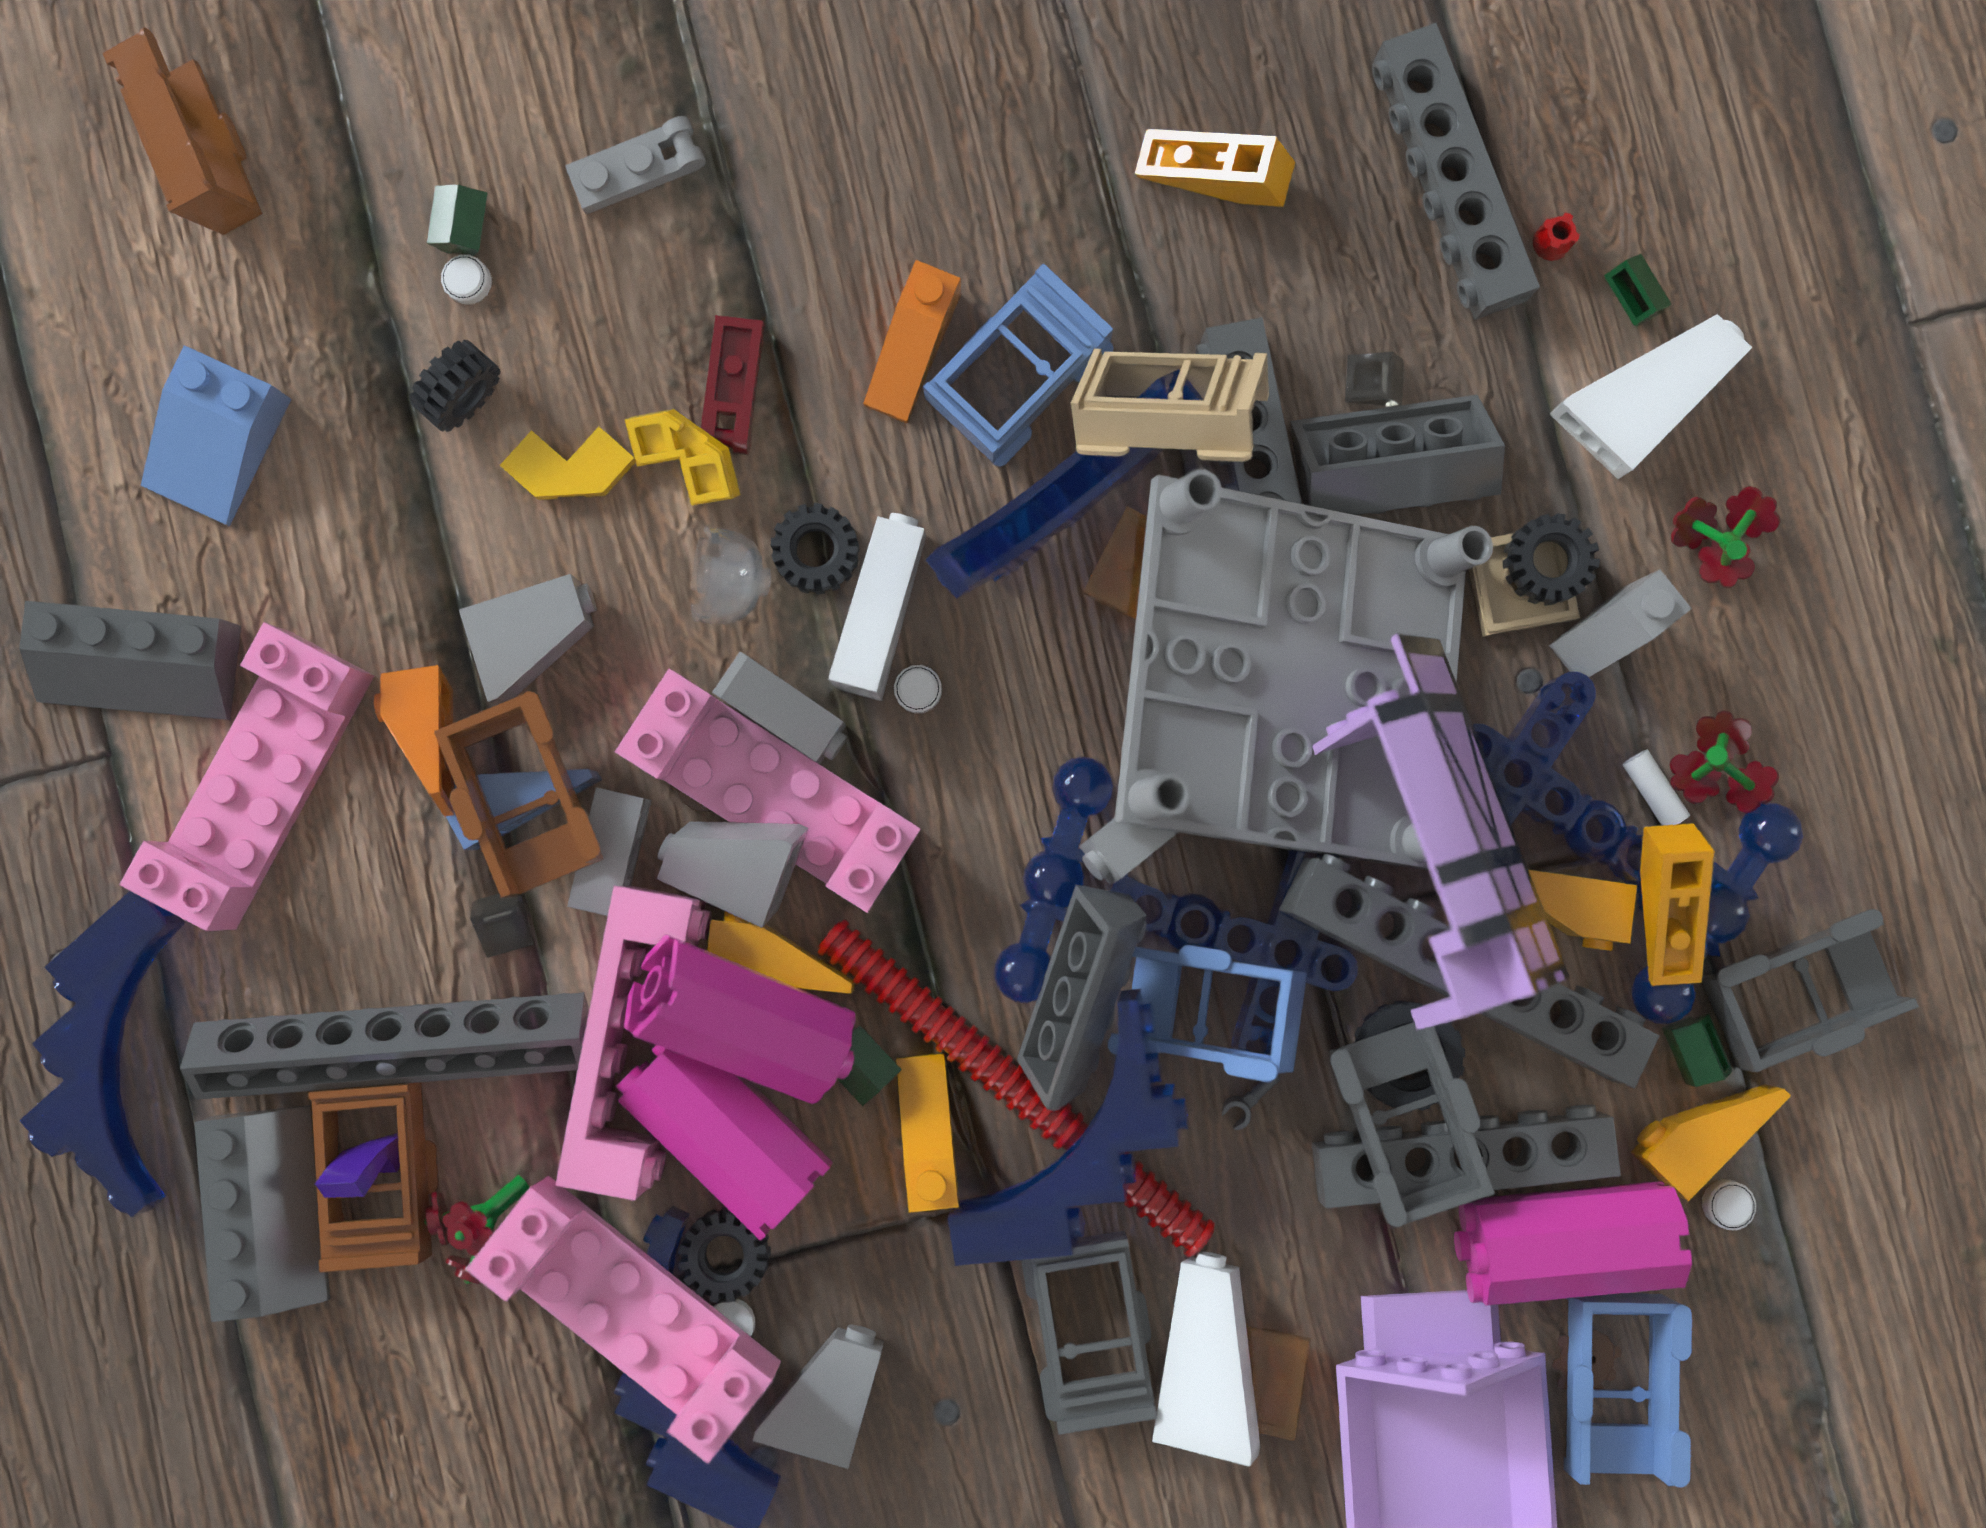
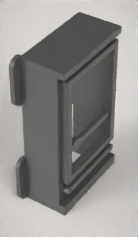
[1702,909,1919,1073]
[1329,1022,1495,1227]
[1021,1231,1157,1435]

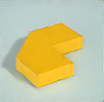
[625,409,741,506]
[499,427,636,500]

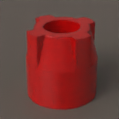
[1532,212,1580,261]

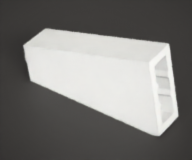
[1550,314,1752,479]
[828,513,926,701]
[1152,1251,1260,1466]

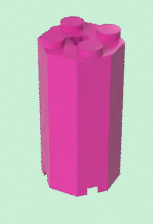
[624,934,856,1104]
[617,1045,833,1241]
[1454,1181,1692,1306]

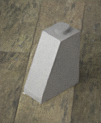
[1549,570,1692,682]
[459,574,597,705]
[712,651,847,764]
[1079,818,1178,885]
[657,821,808,928]
[753,1325,884,1469]

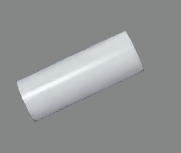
[1622,749,1690,826]

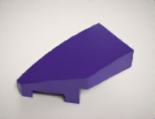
[315,1133,400,1198]

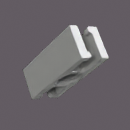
[567,787,652,916]

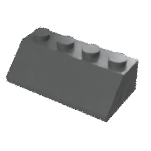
[1290,395,1505,515]
[19,601,241,720]
[1017,885,1147,1111]
[194,1105,331,1322]

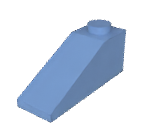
[446,769,602,850]

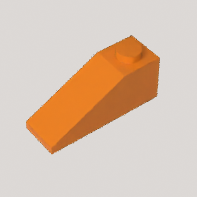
[863,260,961,423]
[374,665,454,817]

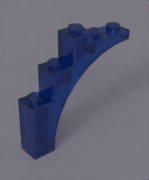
[926,369,1204,599]
[19,891,185,1218]
[948,988,1189,1266]
[583,1206,781,1528]

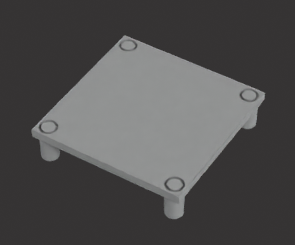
[1115,470,1493,871]

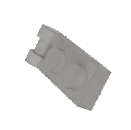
[565,116,706,215]

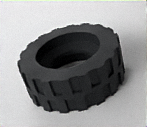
[1354,1001,1466,1112]

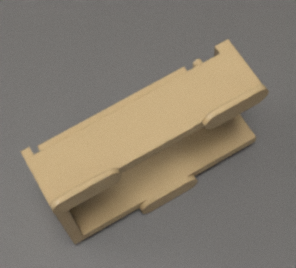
[1071,349,1269,462]

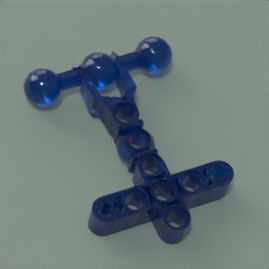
[1473,672,1804,1024]
[993,756,1358,1055]

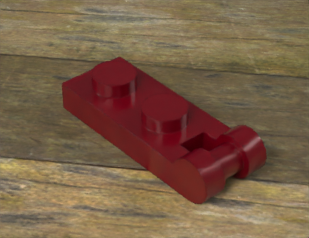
[701,315,765,455]

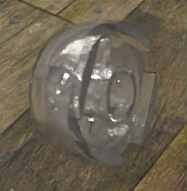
[691,526,771,624]

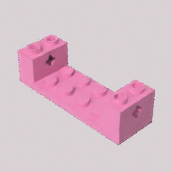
[119,622,374,931]
[615,668,920,913]
[555,886,712,1200]
[466,1175,781,1464]

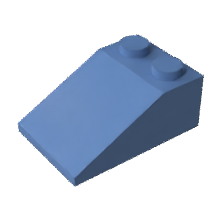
[140,345,291,526]

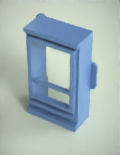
[923,263,1113,467]
[1108,945,1307,1082]
[1564,1293,1692,1488]

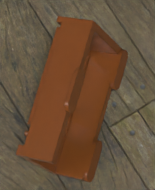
[102,27,263,235]
[434,691,604,898]
[309,1082,439,1273]

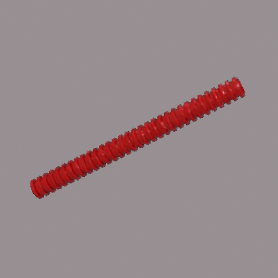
[818,919,1215,1257]

